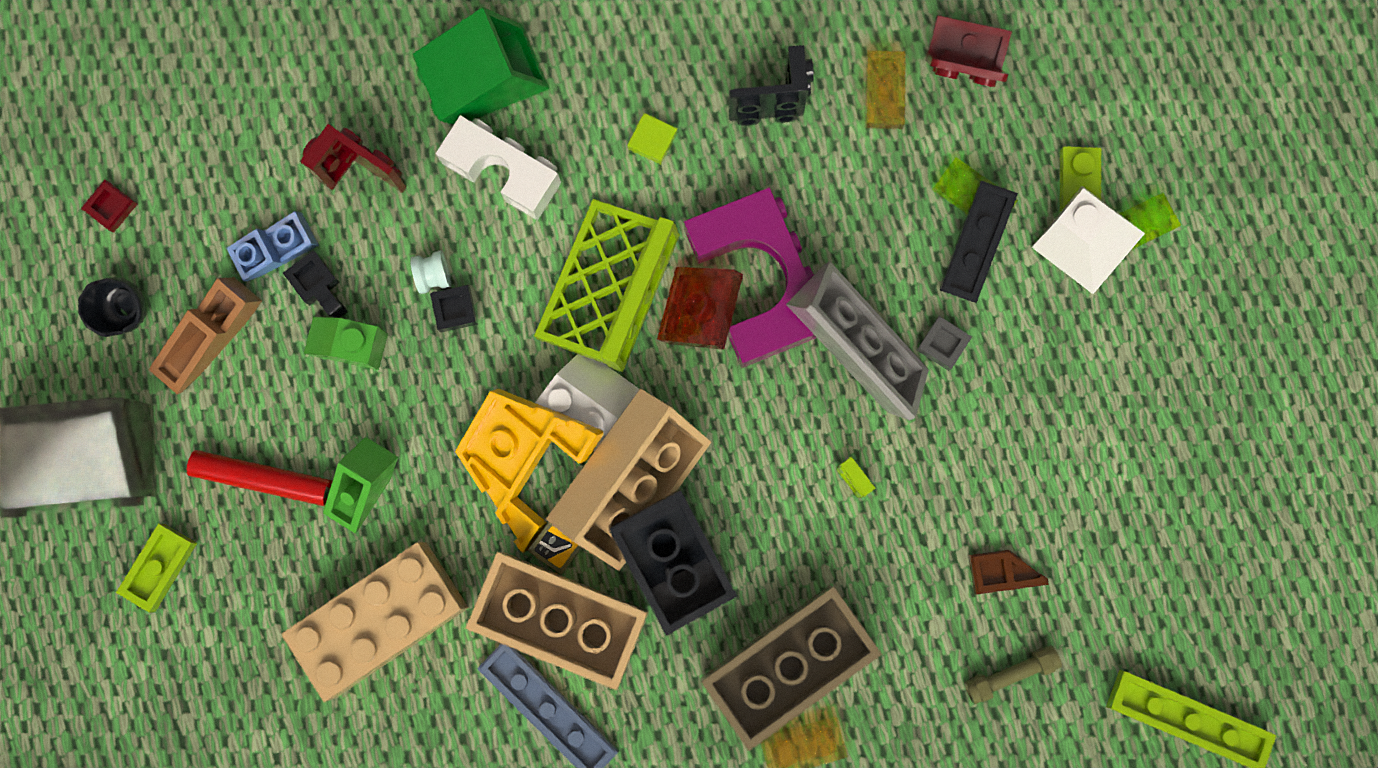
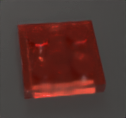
[657,267,743,350]

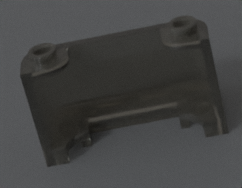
[0,398,158,519]

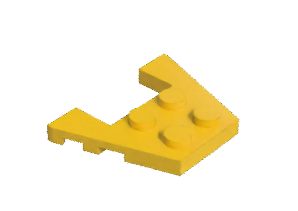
[455,389,604,553]

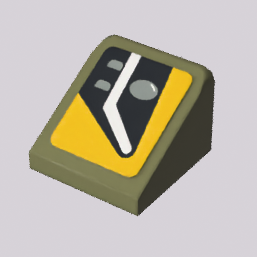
[528,523,582,575]

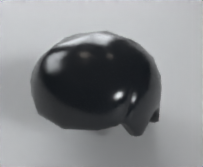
[78,277,146,337]

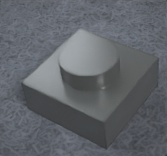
[917,316,972,371]

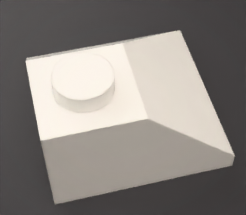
[1032,186,1145,294]

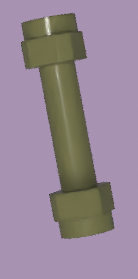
[964,645,1062,705]

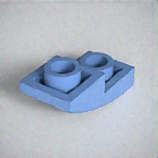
[226,211,319,282]

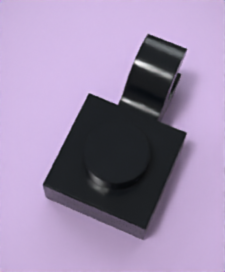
[283,250,348,318]

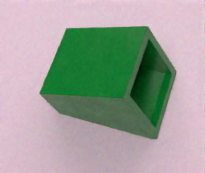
[412,7,550,125]

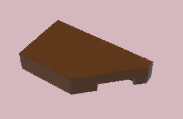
[968,550,1049,595]

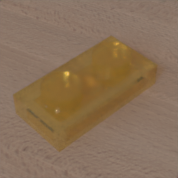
[865,51,906,129]
[761,716,848,768]

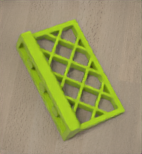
[534,199,680,372]

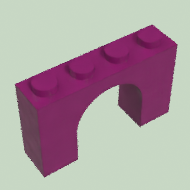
[684,187,817,368]

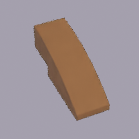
[148,277,262,394]

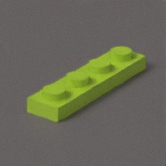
[1106,670,1277,768]

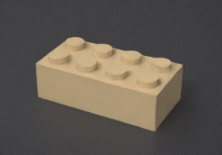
[545,388,711,571]
[281,542,469,702]
[465,552,649,690]

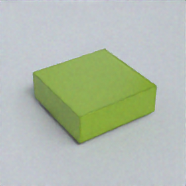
[627,113,678,165]
[837,456,876,498]

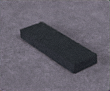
[939,181,1018,303]

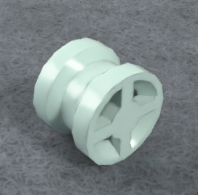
[410,250,451,294]

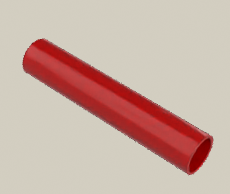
[187,450,332,507]

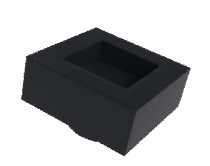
[430,285,478,333]

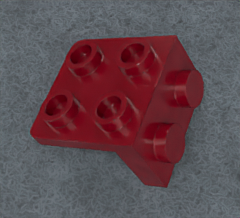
[926,15,1012,87]
[300,124,407,193]

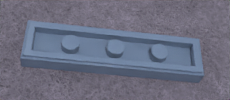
[477,643,619,768]

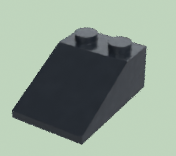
[608,489,738,636]

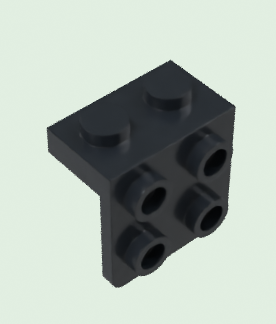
[729,45,814,126]

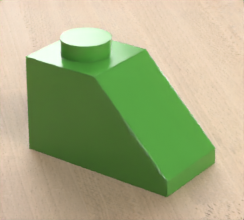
[303,317,388,370]
[323,437,398,534]

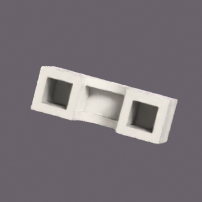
[435,116,561,221]

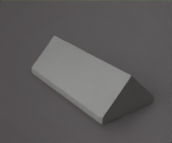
[786,261,929,421]

